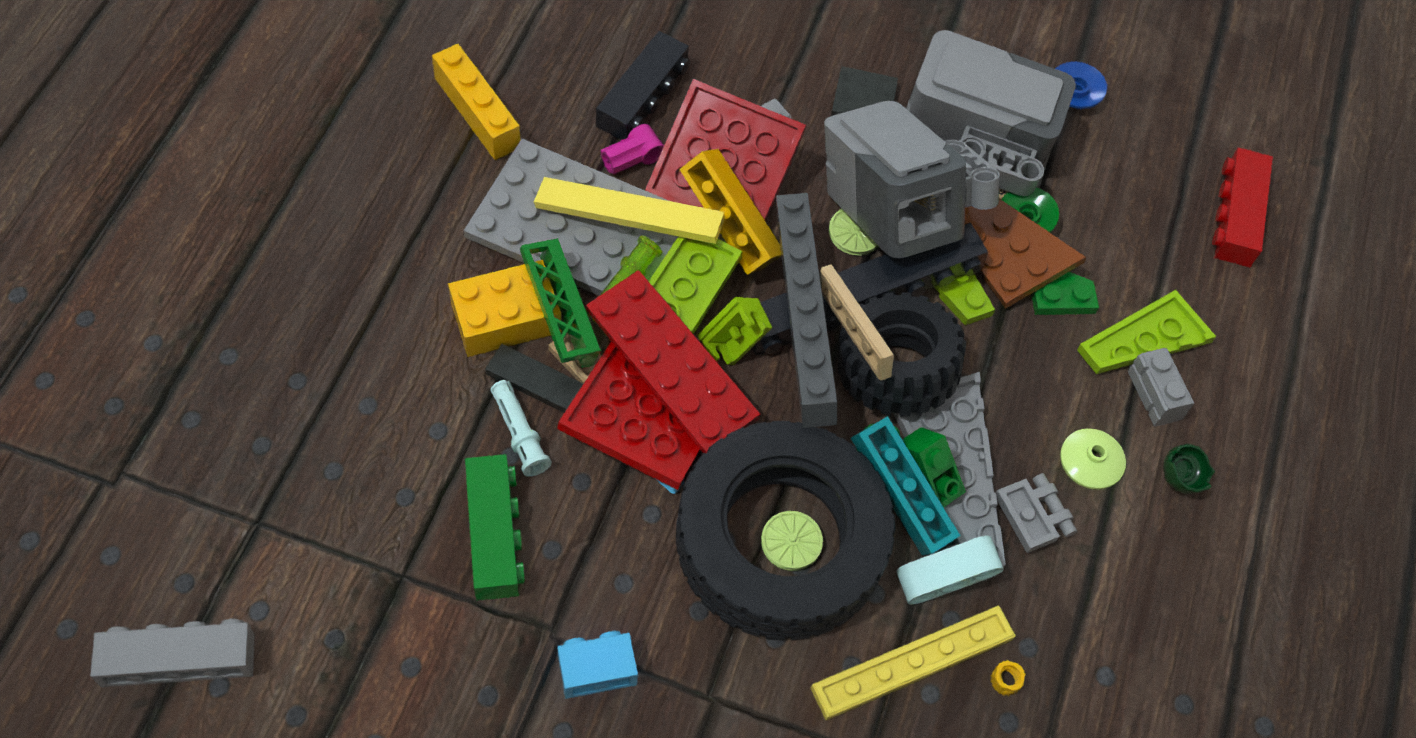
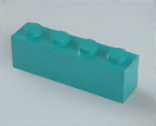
[851,416,961,555]

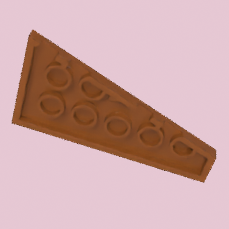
[965,199,1086,309]

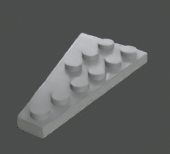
[893,372,1006,568]

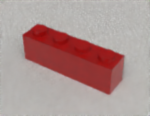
[1212,147,1273,268]

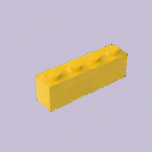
[432,44,520,160]
[679,149,781,275]

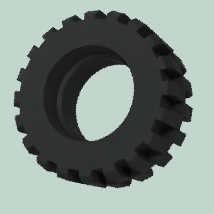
[838,292,966,417]

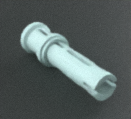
[490,380,552,477]

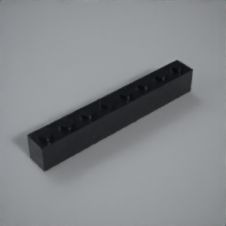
[752,222,988,356]

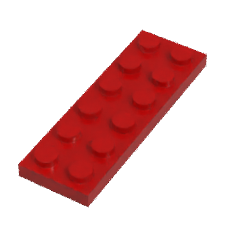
[586,270,761,453]

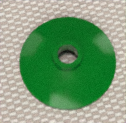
[1001,188,1059,233]

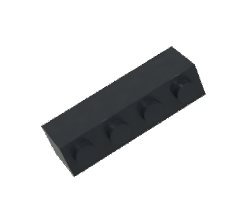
[596,31,690,140]

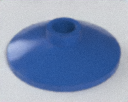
[1055,62,1107,109]

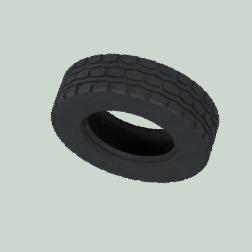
[676,421,895,641]

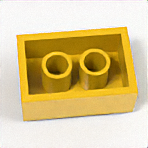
[448,260,562,357]

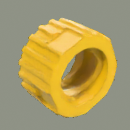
[990,660,1026,696]

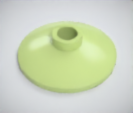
[1060,429,1126,490]

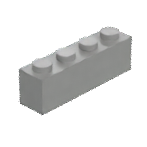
[90,619,255,687]

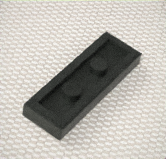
[485,344,583,413]

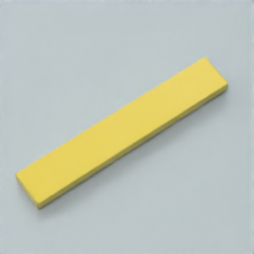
[534,177,725,244]
[811,605,1016,720]

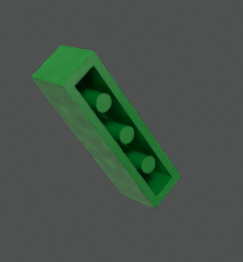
[465,454,525,601]

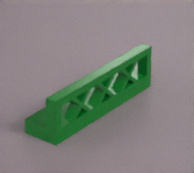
[520,238,601,368]

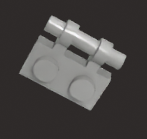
[996,473,1077,553]

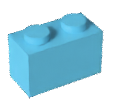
[557,631,638,699]

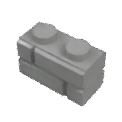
[1128,348,1195,426]

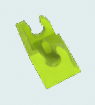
[697,297,772,365]

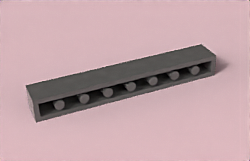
[776,192,837,428]

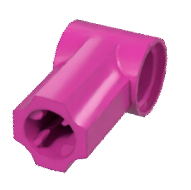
[601,124,664,175]

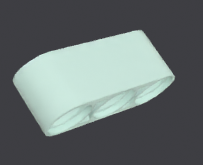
[896,536,1004,605]

